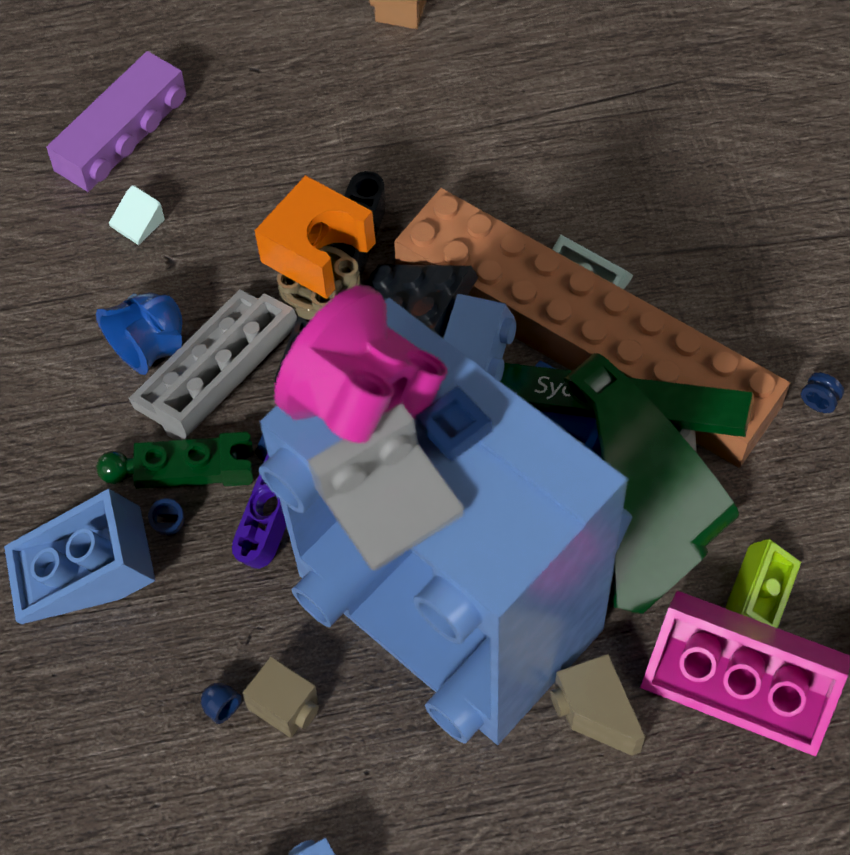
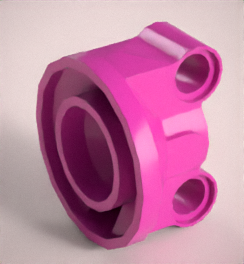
[275,285,448,443]

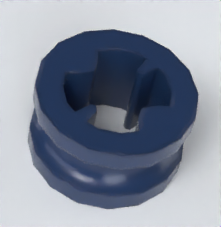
[801,373,844,413]

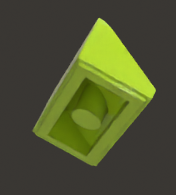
[725,539,801,628]

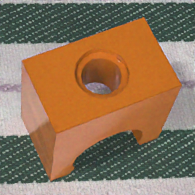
[254,175,376,299]

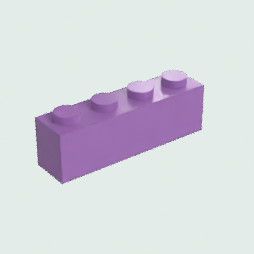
[46,51,187,192]

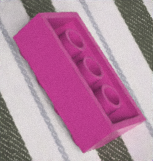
[640,590,850,757]

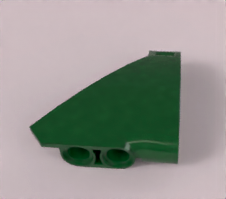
[563,353,739,614]

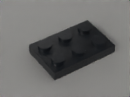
[365,264,478,338]

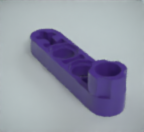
[232,453,287,569]

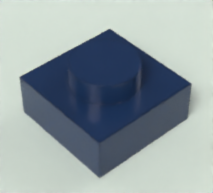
[416,385,493,462]

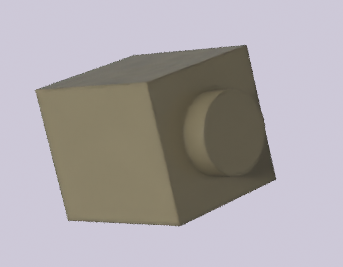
[243,657,319,738]

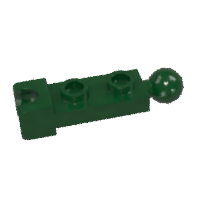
[96,432,254,489]

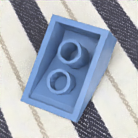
[4,489,156,624]

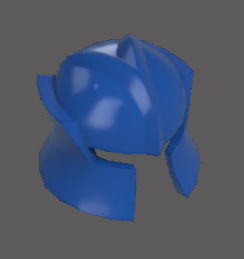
[96,292,183,375]

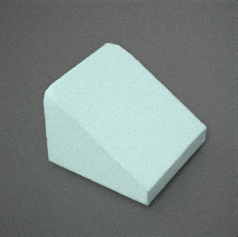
[109,185,165,245]

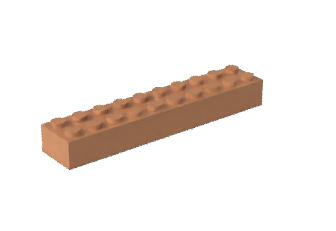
[395,188,790,468]

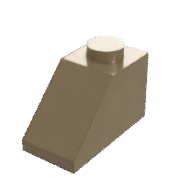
[550,654,645,756]

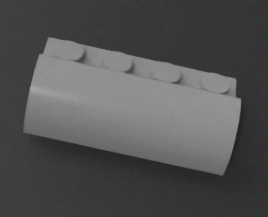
[129,289,297,440]

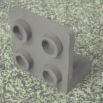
[308,404,464,570]

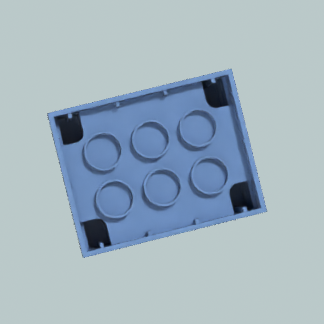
[259,297,628,745]

